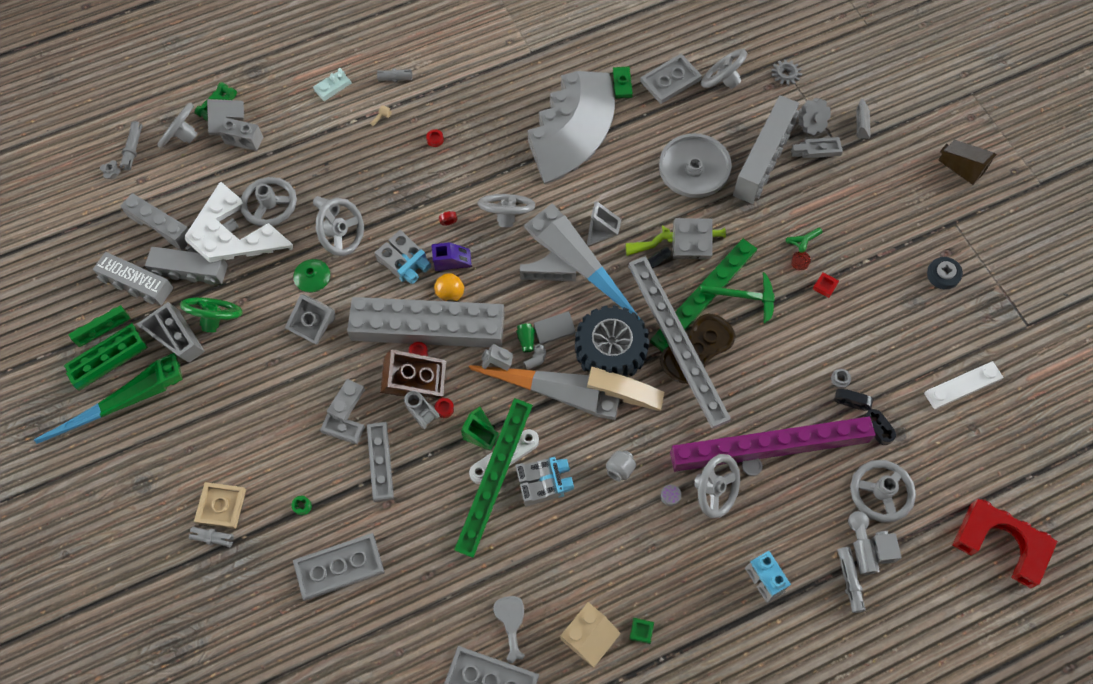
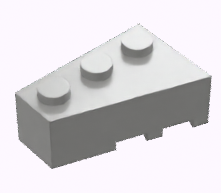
[136,302,205,363]

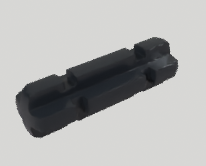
[647,247,672,269]

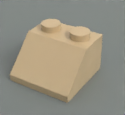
[560,602,621,668]

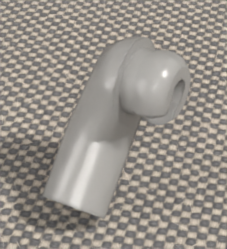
[523,344,546,370]

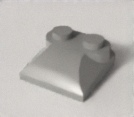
[285,294,335,345]

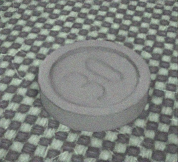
[742,459,763,476]

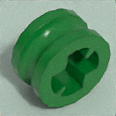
[291,495,312,516]

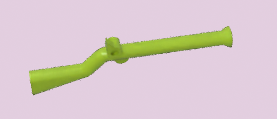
[625,225,726,256]

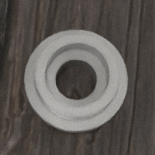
[831,369,851,388]

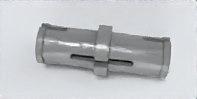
[377,68,412,82]
[189,526,234,547]

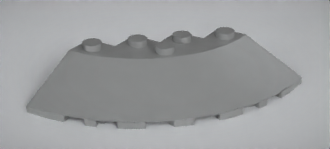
[527,71,615,184]

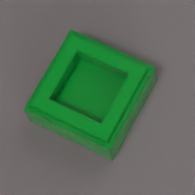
[629,618,654,644]

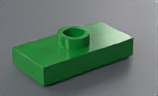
[613,66,633,99]

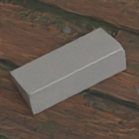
[856,99,870,139]
[534,311,576,344]

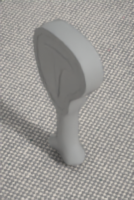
[493,596,525,663]

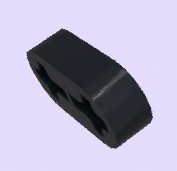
[834,389,873,411]
[864,409,896,445]

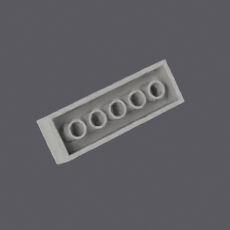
[733,95,800,204]

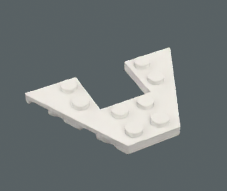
[185,182,293,262]

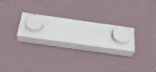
[924,361,1004,410]

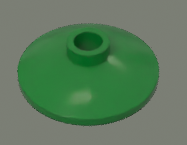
[293,259,331,293]

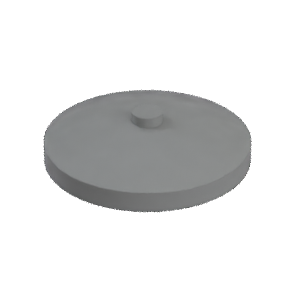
[659,133,731,198]

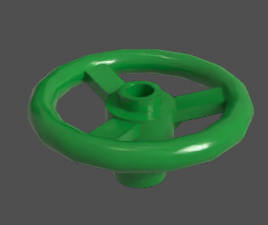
[180,297,243,333]

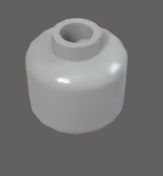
[606,451,636,481]

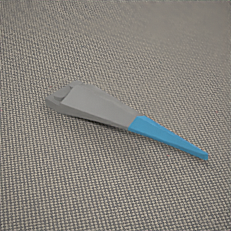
[524,203,640,320]

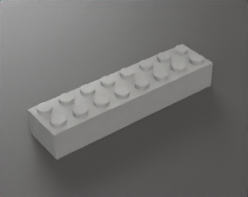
[347,297,505,348]

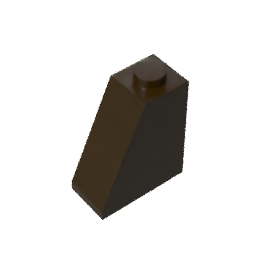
[938,140,997,185]

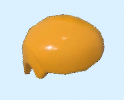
[434,273,465,301]

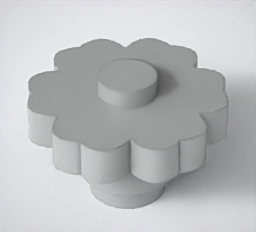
[798,98,831,135]

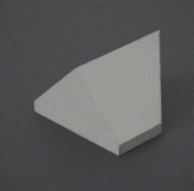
[587,202,622,246]

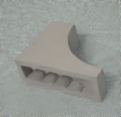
[520,252,576,281]

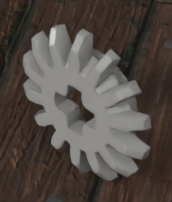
[771,59,802,85]

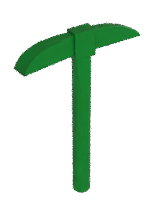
[699,272,775,324]

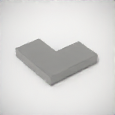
[207,99,244,135]
[320,396,365,445]

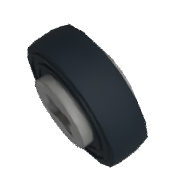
[927,257,963,290]

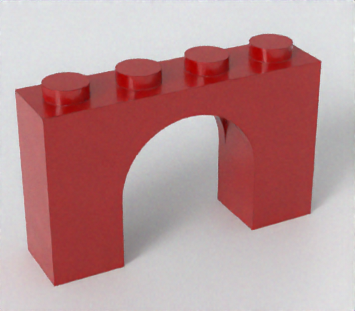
[952,499,1058,588]

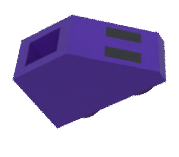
[432,242,472,271]

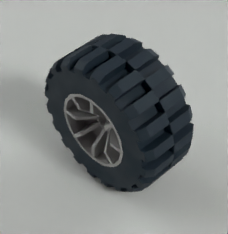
[575,305,649,377]

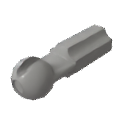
[848,511,880,575]

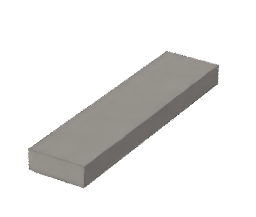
[367,422,394,502]

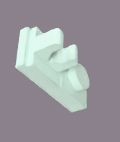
[313,68,352,101]

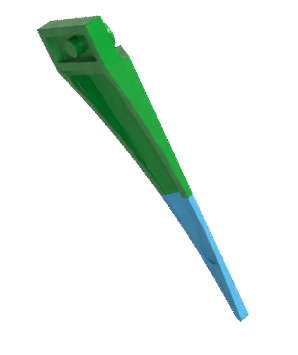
[34,353,183,444]

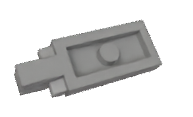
[791,137,843,158]

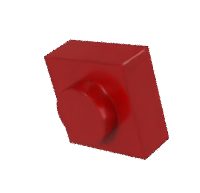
[813,272,839,298]

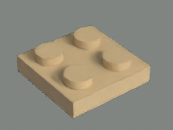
[194,482,246,529]

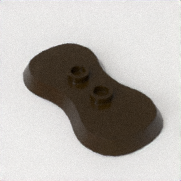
[660,313,736,384]

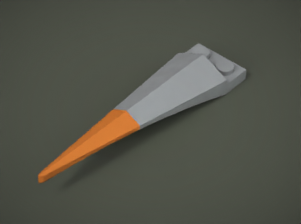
[469,365,620,420]

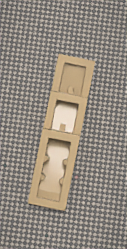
[587,367,664,411]

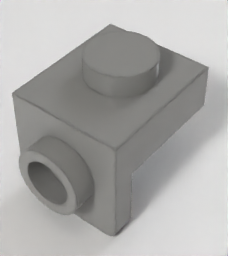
[481,344,513,371]

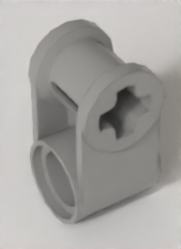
[404,391,440,429]

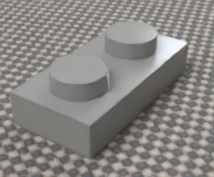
[327,379,365,422]

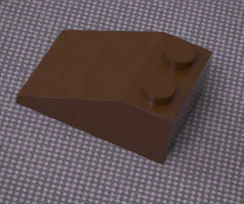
[380,349,446,398]

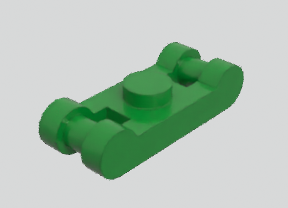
[194,82,237,122]

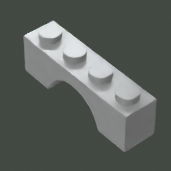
[120,193,189,251]

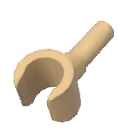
[370,106,392,126]

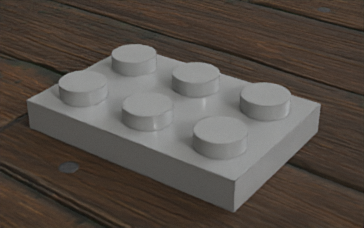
[640,54,702,104]

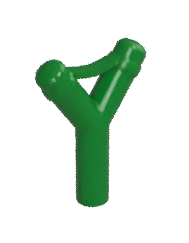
[786,227,823,253]

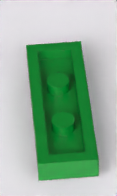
[68,305,131,348]

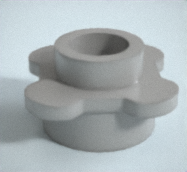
[100,160,121,179]

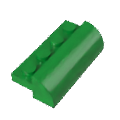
[64,323,149,391]

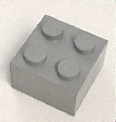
[673,218,712,259]

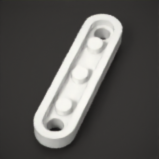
[469,429,539,484]

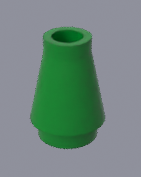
[516,323,534,353]

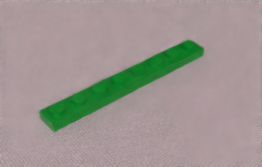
[650,238,758,352]
[454,398,533,558]

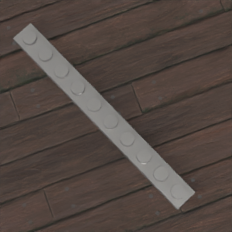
[628,256,731,429]

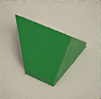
[461,406,499,451]

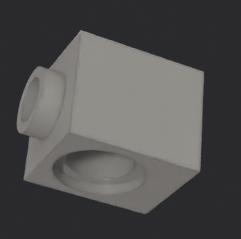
[871,531,901,564]

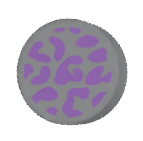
[660,485,681,506]

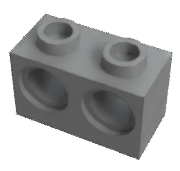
[219,118,263,151]

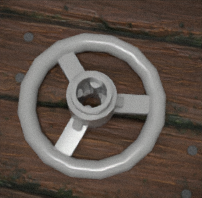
[701,49,747,89]
[157,102,198,148]
[241,177,297,226]
[477,194,536,227]
[316,198,364,256]
[694,454,740,518]
[850,460,916,523]

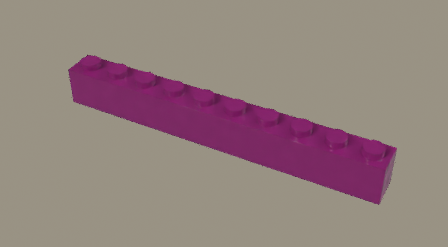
[670,416,875,472]

